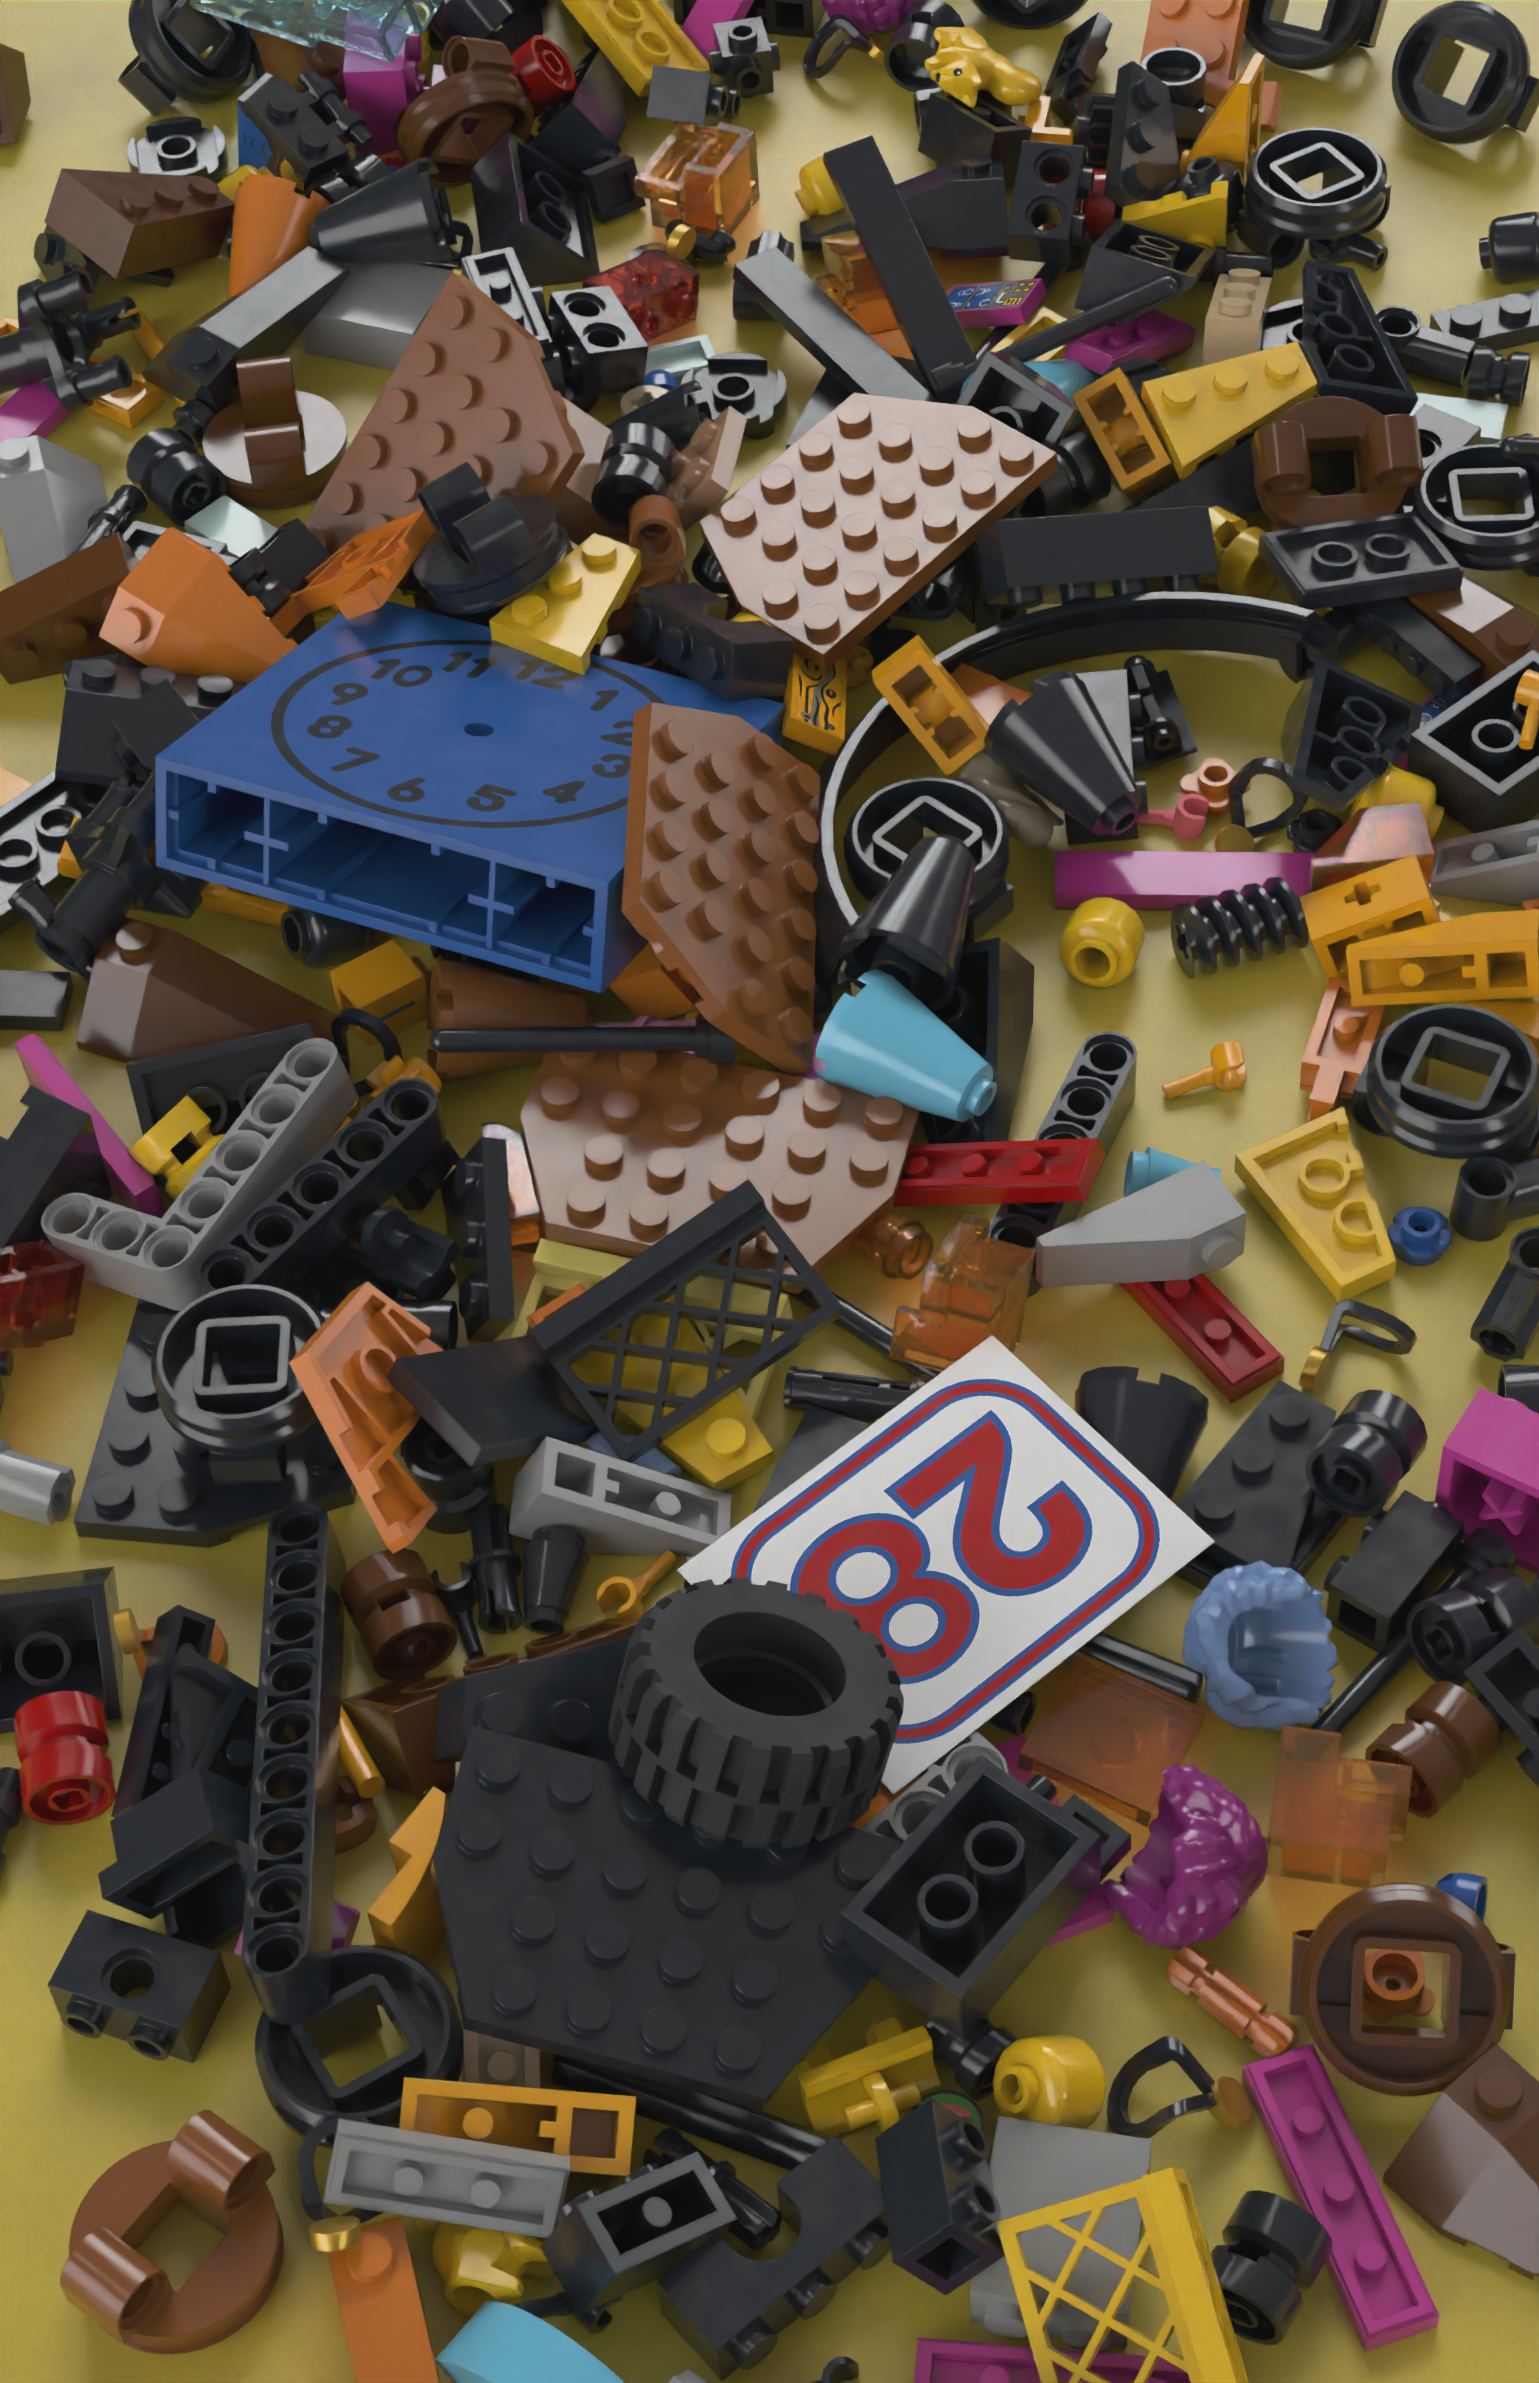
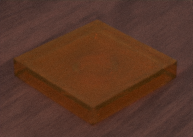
[1017,1651,1207,1827]

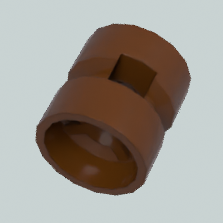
[340,1548,457,1681]
[1365,1681,1503,1818]

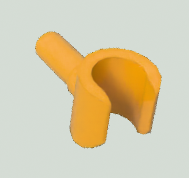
[1515,669,1539,750]
[1162,1041,1247,1100]
[597,1550,678,1621]

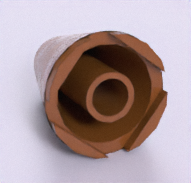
[427,957,596,1082]

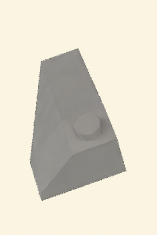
[0,435,108,584]

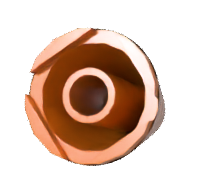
[227,174,331,300]

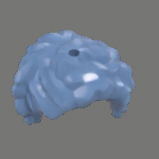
[1183,1560,1338,1731]

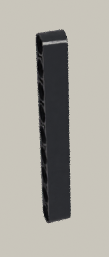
[241,1501,346,2025]

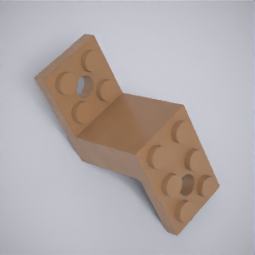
[554,397,747,546]

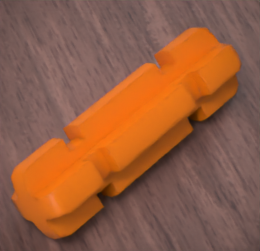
[1167,1945,1299,2059]

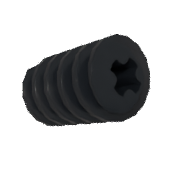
[1171,876,1309,979]

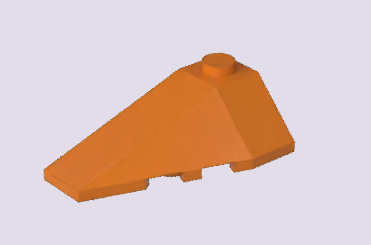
[99,527,299,685]

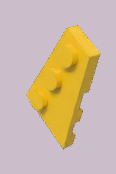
[1141,341,1318,481]
[489,533,642,676]
[1234,1106,1396,1302]
[570,1301,776,1492]

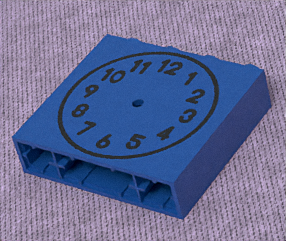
[155,601,785,993]

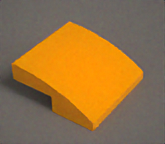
[367,1787,448,1966]

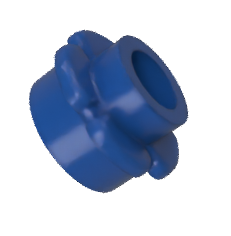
[1387,1207,1453,1266]

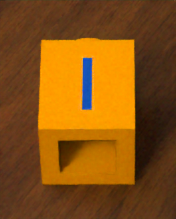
[330,939,431,1048]

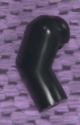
[665,219,736,265]
[1308,233,1388,271]

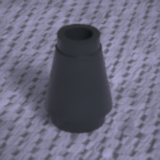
[522,1527,590,1635]

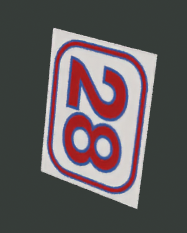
[677,1335,1215,1795]

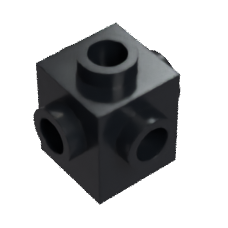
[708,17,781,99]

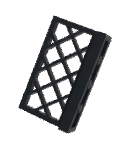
[530,1179,844,1463]

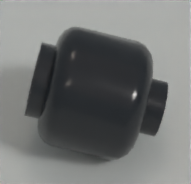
[1176,155,1247,235]
[1479,211,1539,285]
[281,904,374,968]

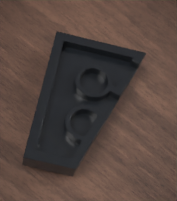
[1104,60,1181,208]
[440,1137,514,1342]
[1176,1380,1337,1568]

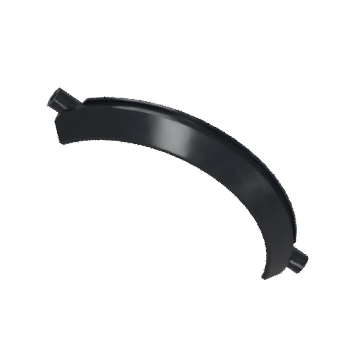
[813,592,1361,1031]

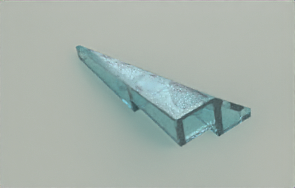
[189,0,443,63]

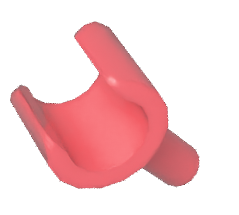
[1137,793,1209,840]

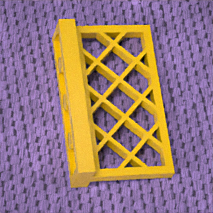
[996,2167,1249,2383]

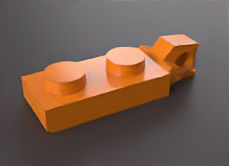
[1299,977,1389,1123]

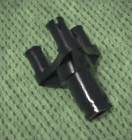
[0,267,141,413]
[34,769,210,973]

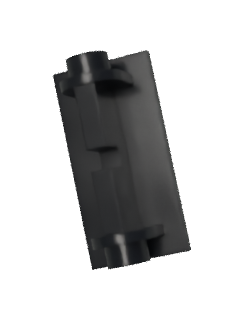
[1123,655,1198,771]

